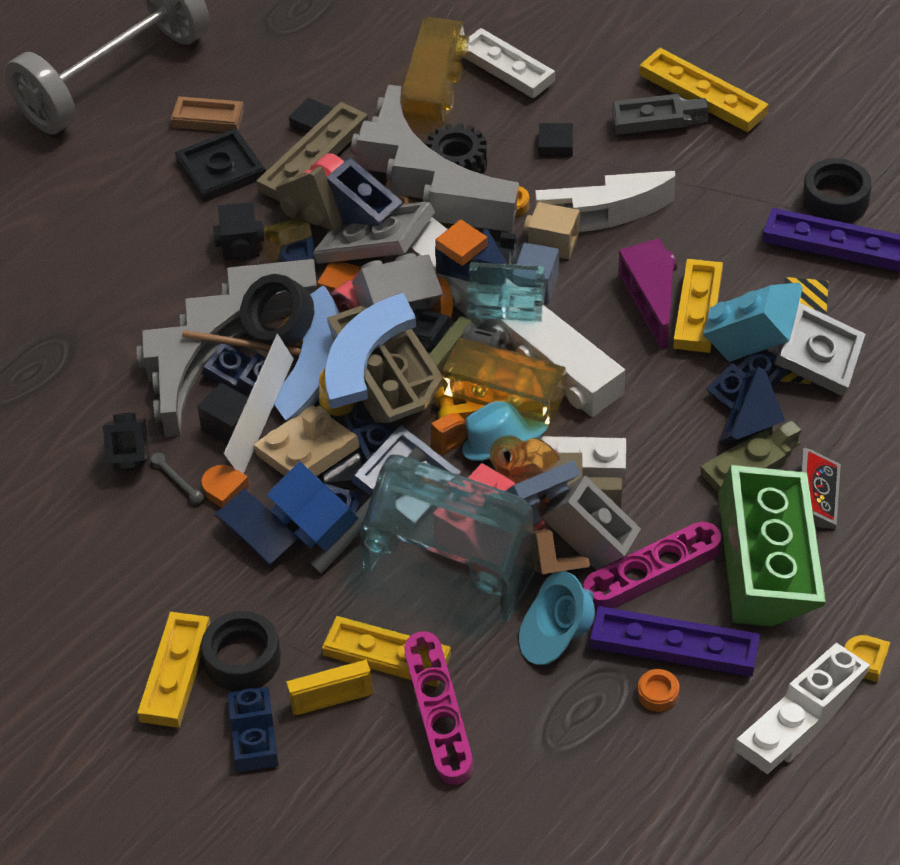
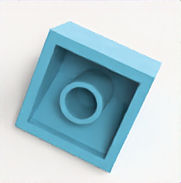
[703,282,803,362]

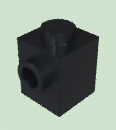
[213,202,265,260]
[103,412,149,469]

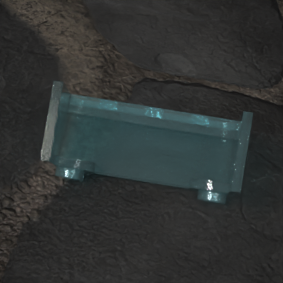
[360,454,534,621]

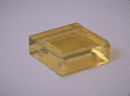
[263,219,312,245]

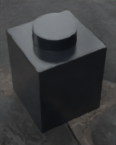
[197,383,248,445]

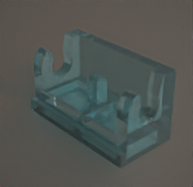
[467,262,545,322]

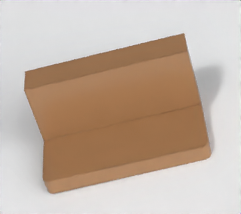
[527,528,590,574]

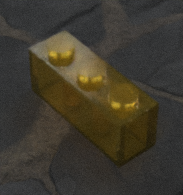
[401,16,469,123]
[442,337,566,425]

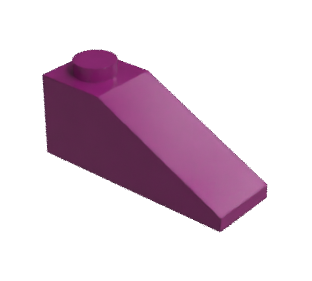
[618,238,677,350]

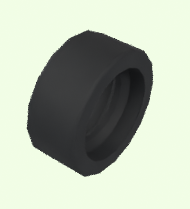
[803,158,872,223]
[240,273,315,347]
[201,611,281,691]

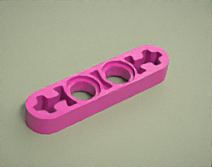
[584,522,721,611]
[404,631,474,785]

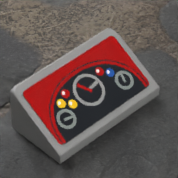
[801,448,841,529]

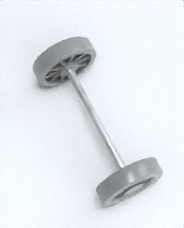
[5,0,210,135]

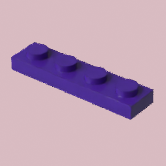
[762,208,900,271]
[590,606,760,677]

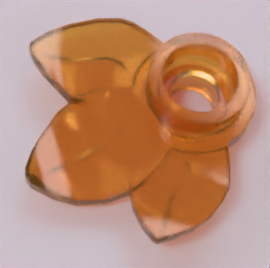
[490,435,560,501]

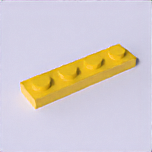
[639,48,769,133]

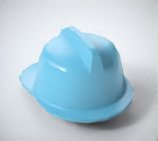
[462,401,549,461]
[519,571,595,665]

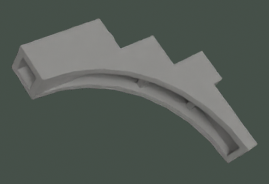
[351,85,519,232]
[136,259,317,437]

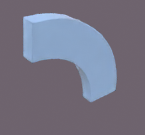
[274,285,339,422]
[325,293,416,409]

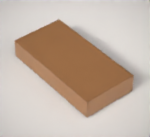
[171,96,244,132]

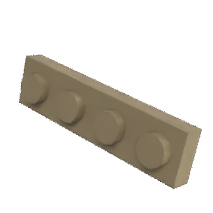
[256,102,368,202]

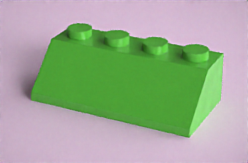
[718,465,826,626]

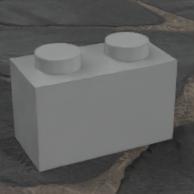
[352,253,443,312]
[541,475,641,570]

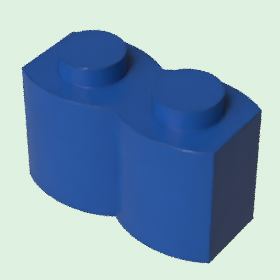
[267,461,358,552]

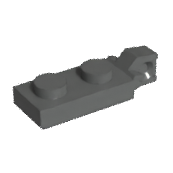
[612,94,708,135]

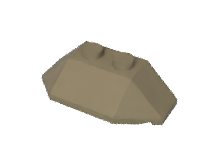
[327,306,443,423]

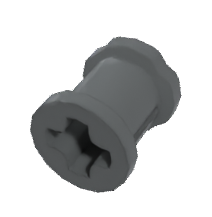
[460,323,507,364]

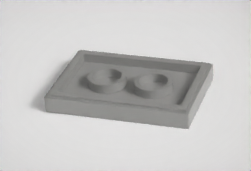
[312,202,435,264]

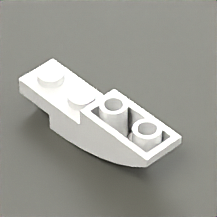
[535,171,676,232]
[733,643,870,774]

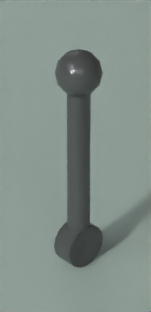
[150,452,204,505]

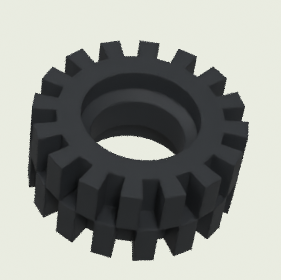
[425,123,487,174]

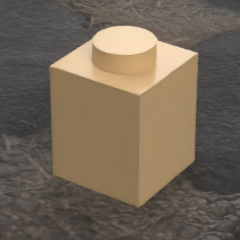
[523,202,579,259]

